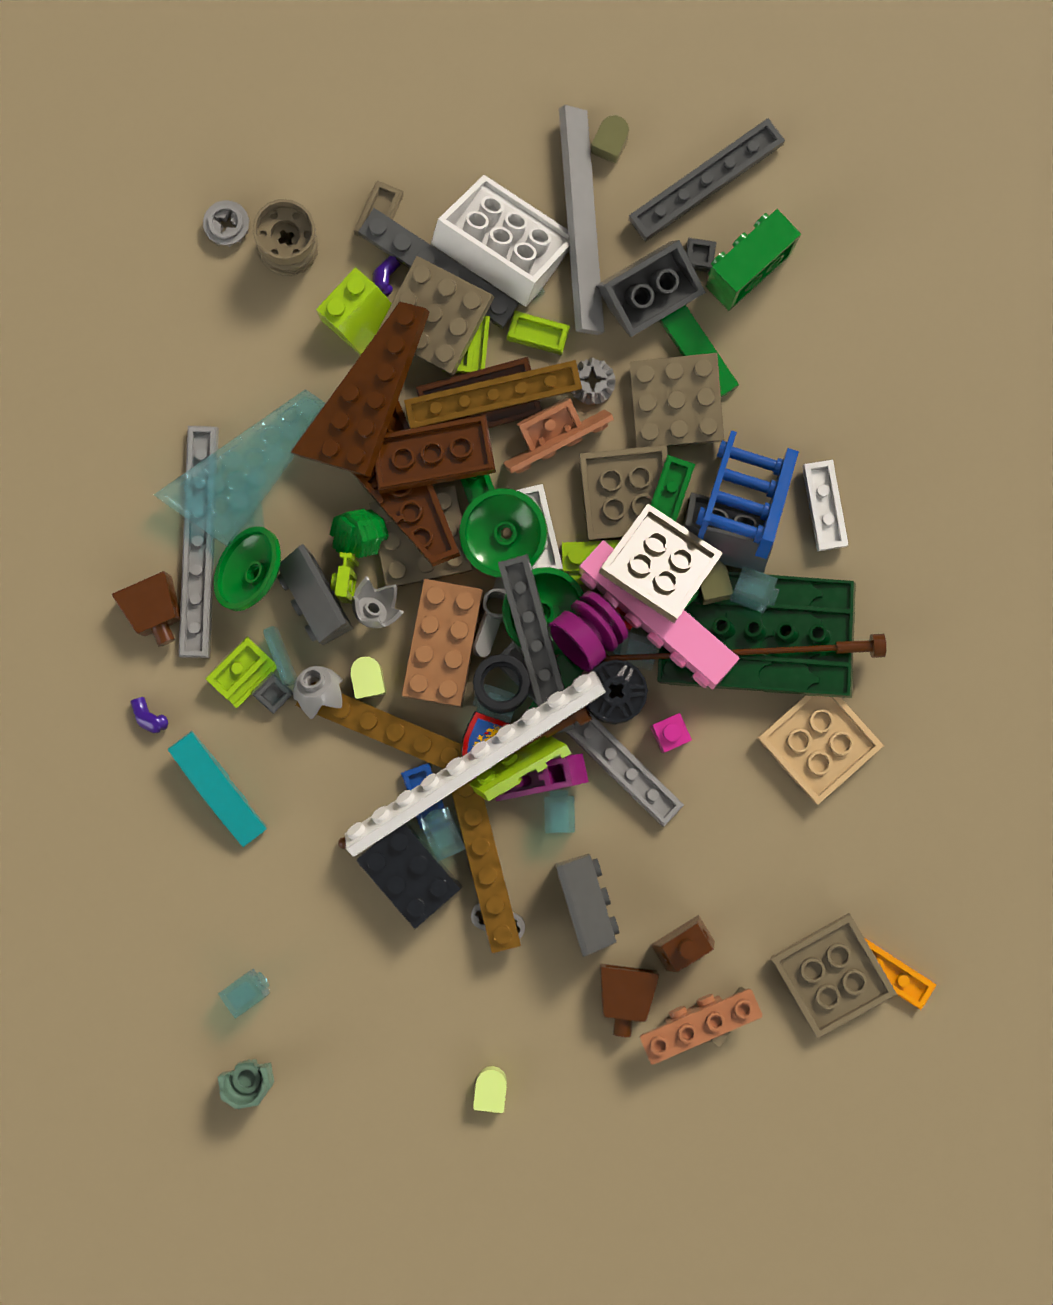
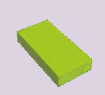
[507,311,570,356]

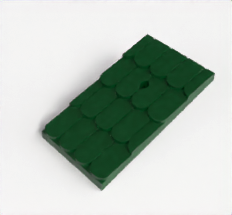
[657,572,856,698]

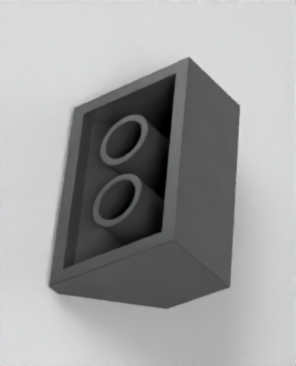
[596,240,706,337]
[683,492,773,574]
[277,544,354,645]
[555,854,620,956]

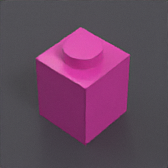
[650,713,692,753]

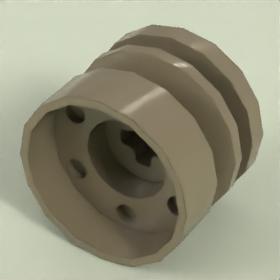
[253,199,318,276]

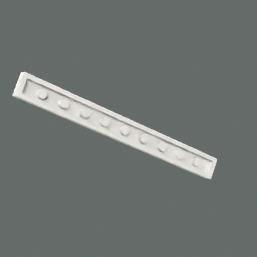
[345,671,605,857]

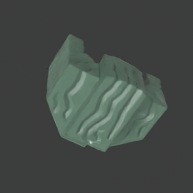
[218,1059,274,1109]

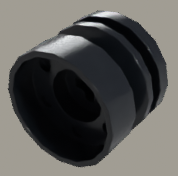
[585,660,648,725]

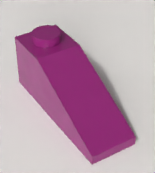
[495,753,589,802]

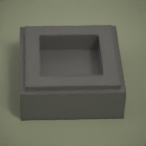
[686,238,717,272]
[251,672,293,714]

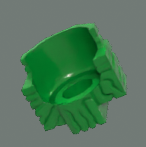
[329,509,389,558]

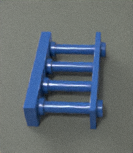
[695,430,799,559]

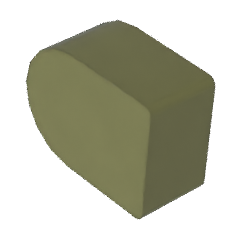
[591,115,629,163]
[698,561,733,605]

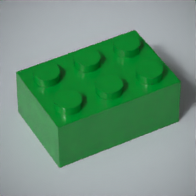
[705,209,801,311]

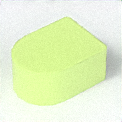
[351,657,386,700]
[473,1066,507,1113]

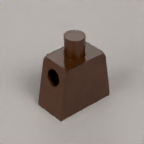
[112,571,180,647]
[651,915,715,972]
[600,963,659,1037]

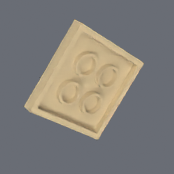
[757,695,884,805]

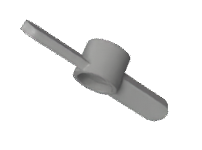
[473,577,506,657]

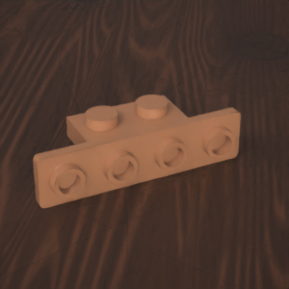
[504,397,614,473]
[640,988,763,1065]

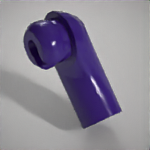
[372,255,400,297]
[130,697,168,733]

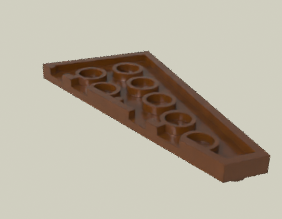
[291,302,430,478]
[351,400,460,567]

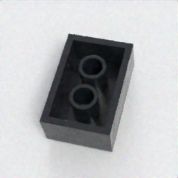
[356,822,462,929]

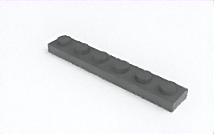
[628,118,785,242]
[358,208,519,329]
[498,554,576,734]

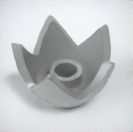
[352,576,404,628]
[293,666,343,719]

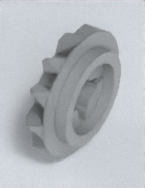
[203,200,250,247]
[572,358,616,405]

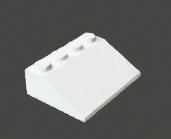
[431,175,569,307]

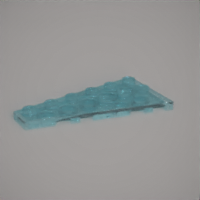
[154,389,326,547]

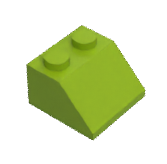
[316,267,392,355]

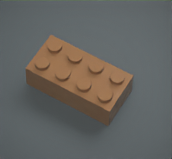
[402,579,484,708]

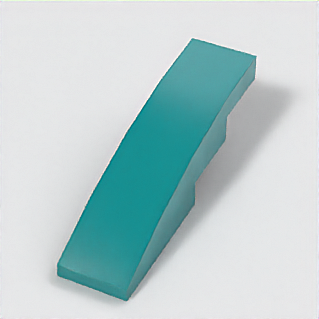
[168,731,267,847]

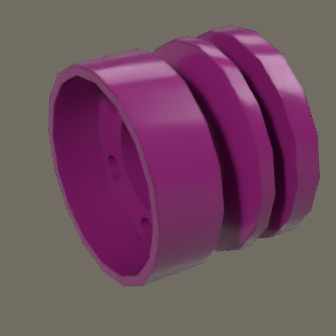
[548,591,628,672]

